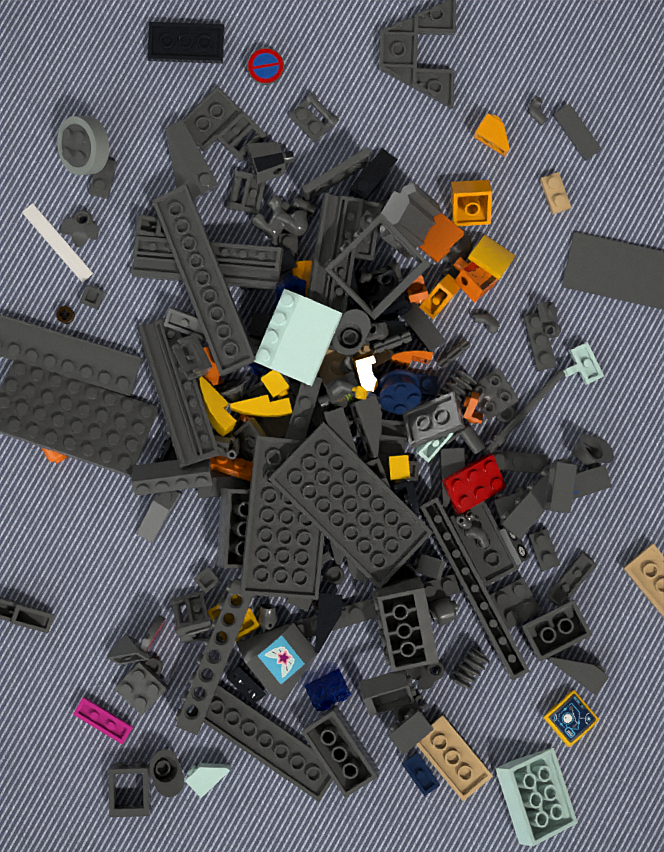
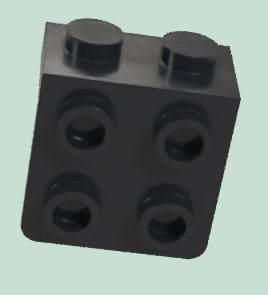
[361,270,413,321]

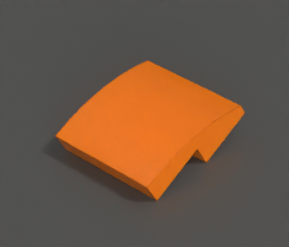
[418,213,464,263]
[390,351,433,367]

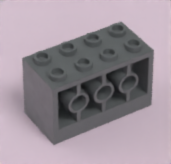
[372,576,439,672]

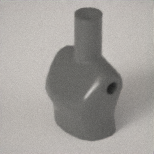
[258,604,278,633]

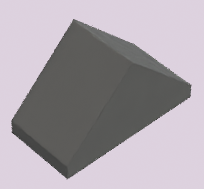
[107,634,150,665]

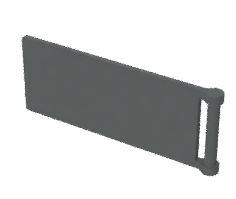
[562,232,664,310]

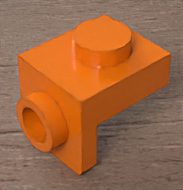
[406,274,429,303]
[463,391,483,424]

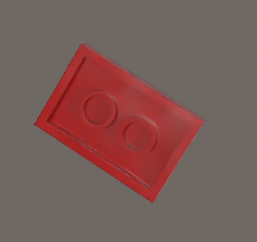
[442,453,507,515]

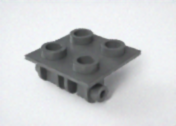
[469,368,519,420]

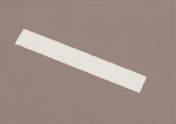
[22,203,93,283]

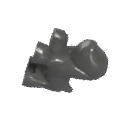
[252,195,309,245]

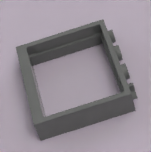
[324,213,431,320]

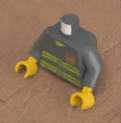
[318,372,367,409]

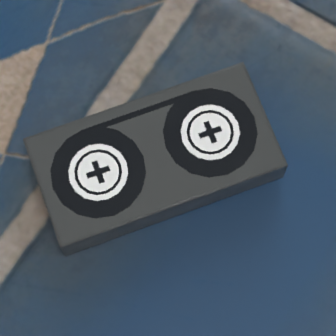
[499,528,530,565]

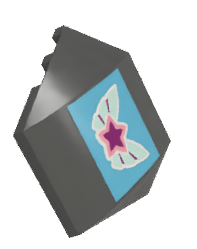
[236,622,317,702]

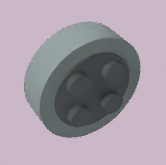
[57,116,109,175]

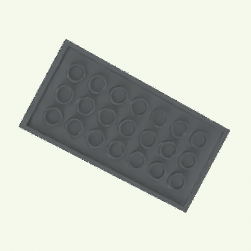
[0,360,159,478]
[267,422,433,589]
[240,436,324,600]

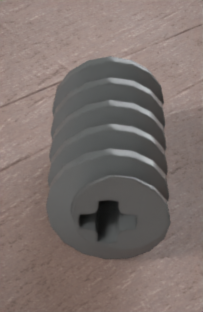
[435,370,477,402]
[449,646,490,689]

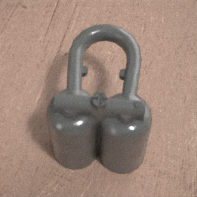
[444,423,486,455]

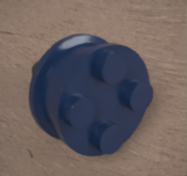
[377,364,421,415]

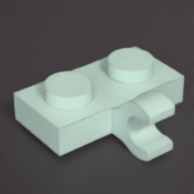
[563,342,604,385]

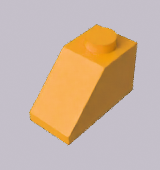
[473,113,510,157]
[419,274,461,319]

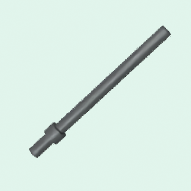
[482,370,565,455]

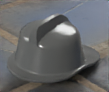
[332,309,371,355]
[214,376,251,403]
[572,434,614,465]
[149,749,184,797]

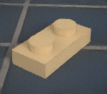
[540,172,571,215]

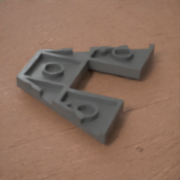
[379,0,456,109]

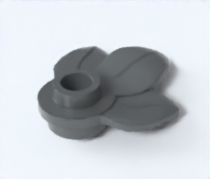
[61,210,99,247]
[405,662,445,690]

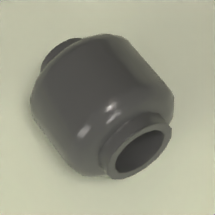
[429,597,459,625]

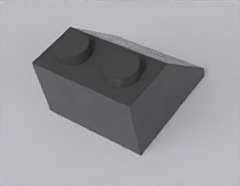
[387,708,434,755]

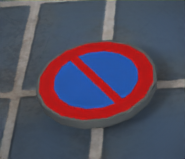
[247,48,284,85]

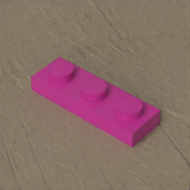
[73,696,134,745]

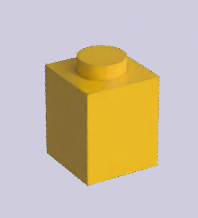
[260,370,290,400]
[388,455,410,483]

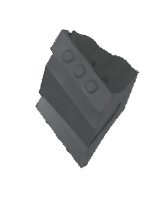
[379,182,442,259]

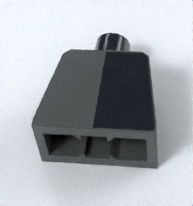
[248,142,294,184]

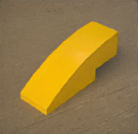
[197,376,237,437]
[229,395,293,417]

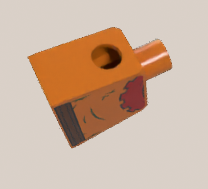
[453,257,498,303]

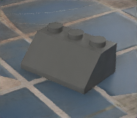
[522,599,592,661]

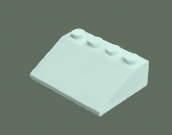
[254,289,343,386]
[495,748,578,846]

